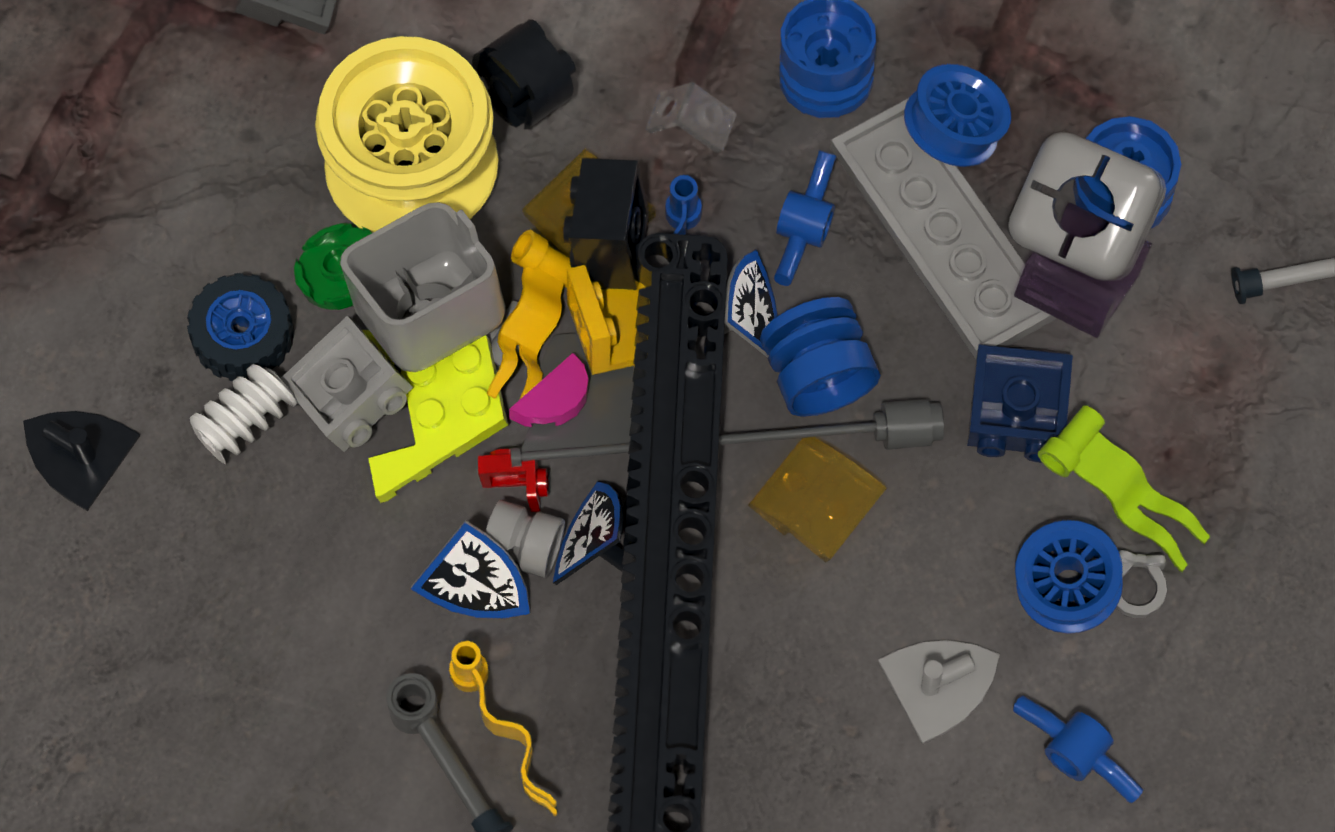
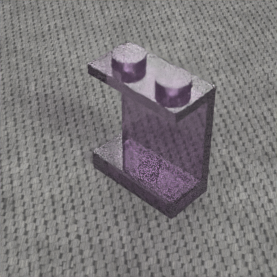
[1014,202,1152,339]

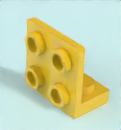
[567,265,646,375]

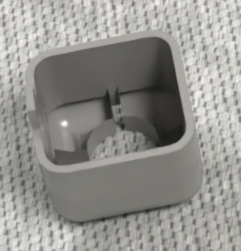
[1008,131,1166,281]
[340,202,505,372]

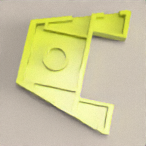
[362,330,508,503]

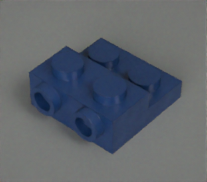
[967,344,1073,463]

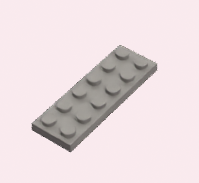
[830,98,1058,359]

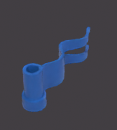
[665,175,702,309]

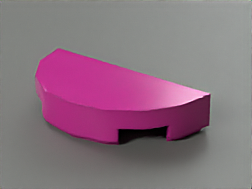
[509,353,589,427]

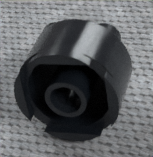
[472,19,576,130]

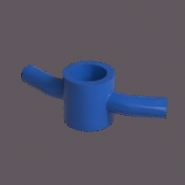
[774,150,837,286]
[1013,696,1143,803]

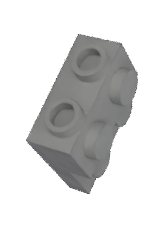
[280,316,413,452]

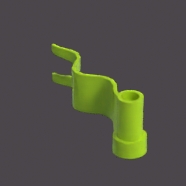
[1038,406,1210,572]

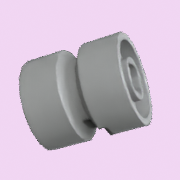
[485,500,565,579]

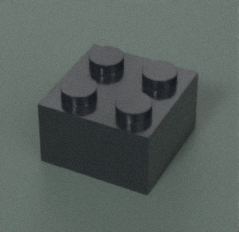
[563,158,649,290]

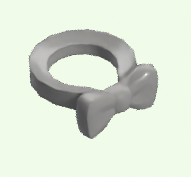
[1116,550,1167,618]

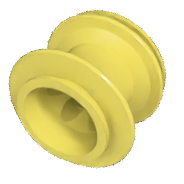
[315,36,498,233]

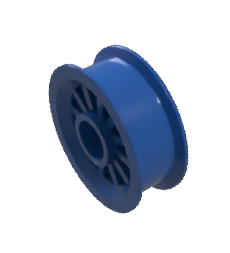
[904,64,1011,167]
[1015,520,1123,633]

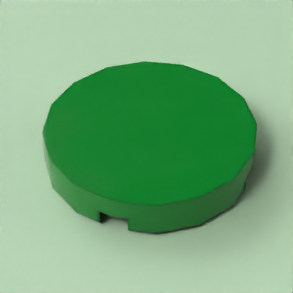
[294,223,372,310]

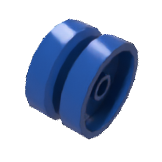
[1073,116,1182,231]

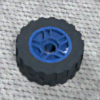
[187,273,294,381]

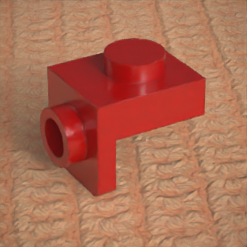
[478,449,549,512]

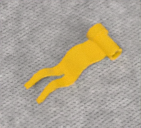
[487,230,571,400]
[449,641,557,816]

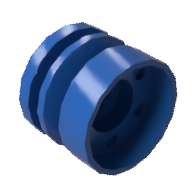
[779,0,876,118]
[760,297,881,417]

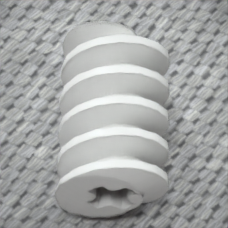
[190,364,298,464]

